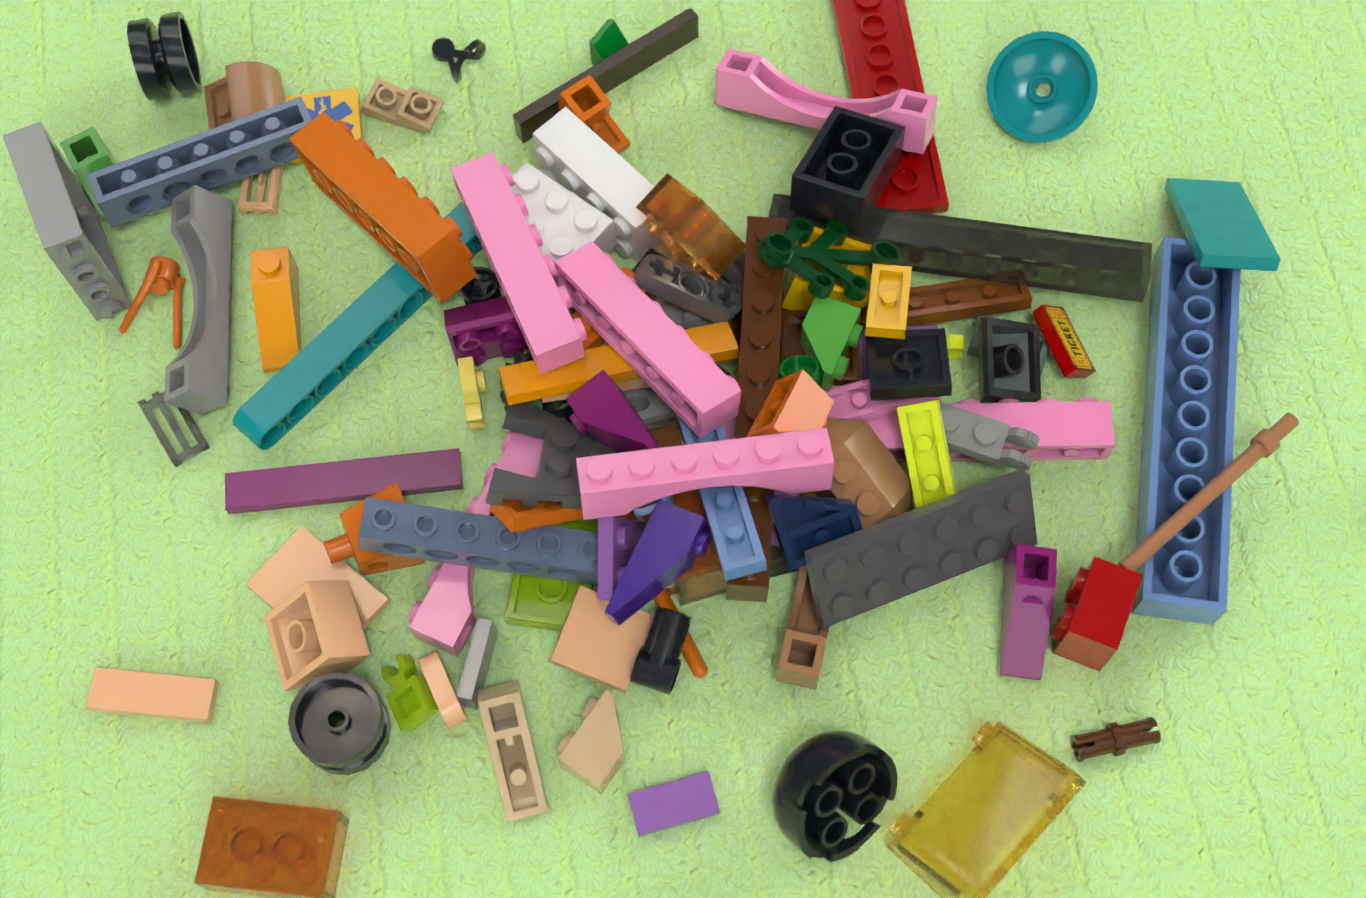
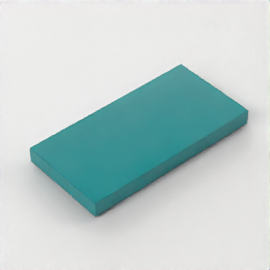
[1165,178,1280,271]

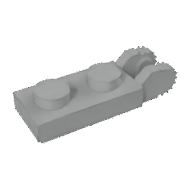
[939,401,1040,471]

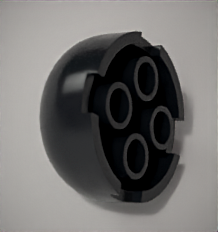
[772,730,898,862]

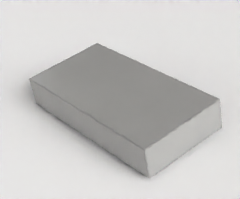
[456,618,498,710]

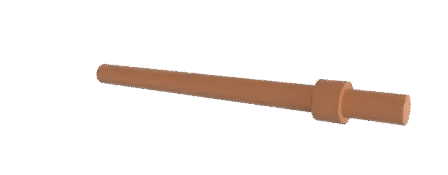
[1118,413,1299,572]

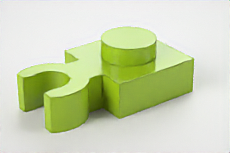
[381,654,439,733]

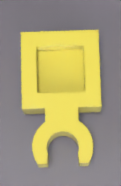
[457,356,487,431]

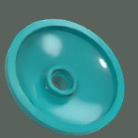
[986,31,1098,143]

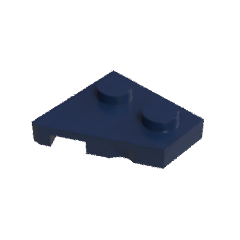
[764,494,863,571]

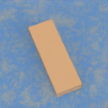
[86,667,219,723]

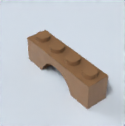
[776,565,830,690]

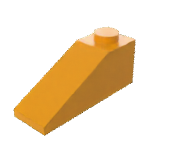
[251,247,302,373]

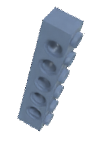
[87,97,312,228]
[358,497,598,586]

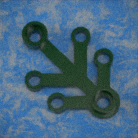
[757,217,901,301]

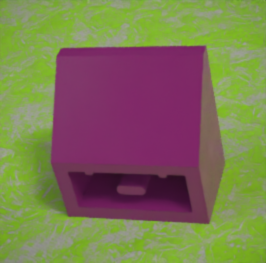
[443,296,527,367]

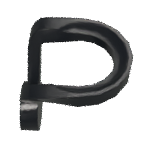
[432,38,486,84]

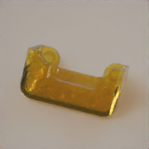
[887,721,1086,898]

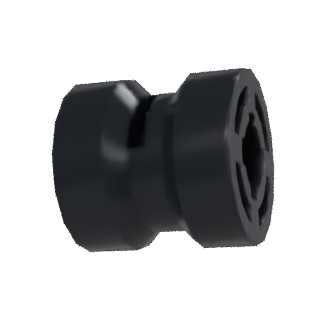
[461,267,502,305]

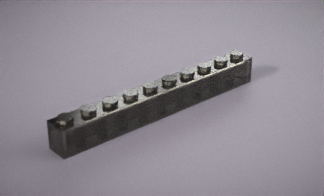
[769,193,1152,302]

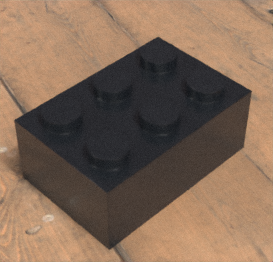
[790,106,905,232]

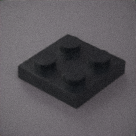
[866,328,952,401]

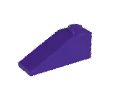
[604,499,712,625]

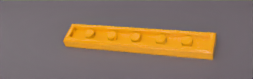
[498,321,739,405]

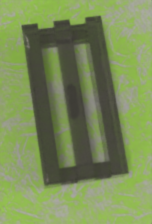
[138,391,210,467]

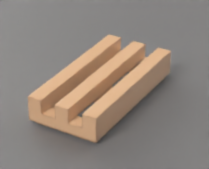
[238,164,284,216]

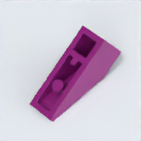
[566,369,662,452]

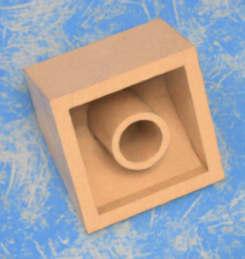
[264,580,370,691]

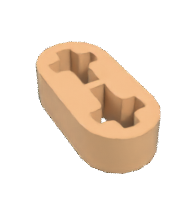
[418,650,468,729]

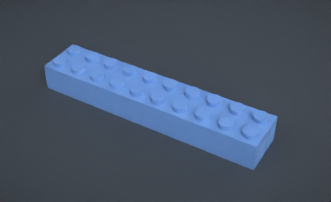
[1131,236,1241,625]

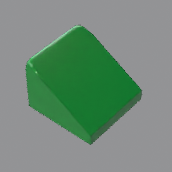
[589,18,629,65]

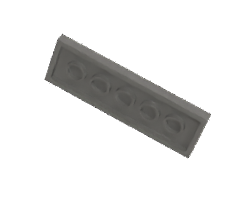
[804,469,1038,628]

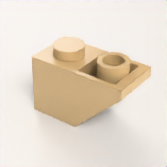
[557,690,625,794]

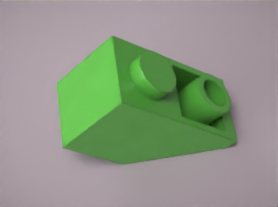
[60,126,116,220]
[800,297,864,392]

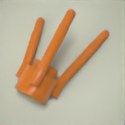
[119,256,185,349]

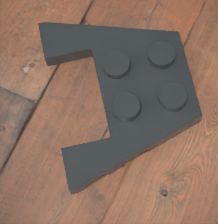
[486,402,621,509]

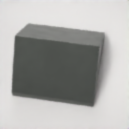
[977,316,1041,403]

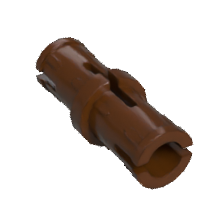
[1070,717,1161,762]

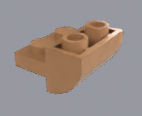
[204,61,284,130]

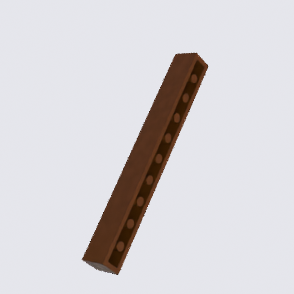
[726,216,786,602]

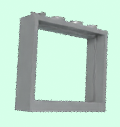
[3,121,131,321]

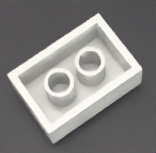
[510,162,617,279]

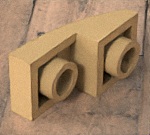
[362,78,444,132]

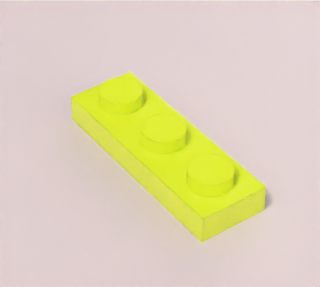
[897,399,956,509]

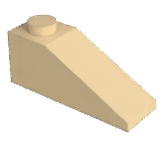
[478,680,549,822]

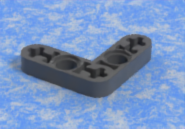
[634,234,745,323]

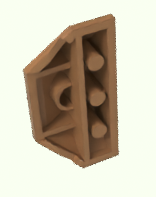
[815,417,913,529]

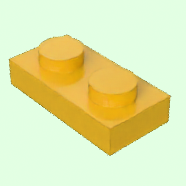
[865,264,912,339]

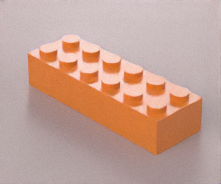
[289,112,477,304]

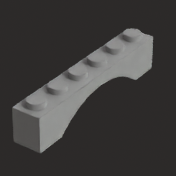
[164,185,233,415]

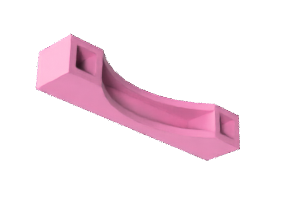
[715,49,938,154]
[576,428,834,520]
[409,430,543,658]

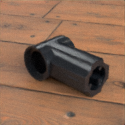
[630,606,692,695]

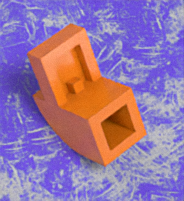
[558,74,630,154]

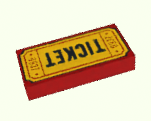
[1033,304,1096,378]

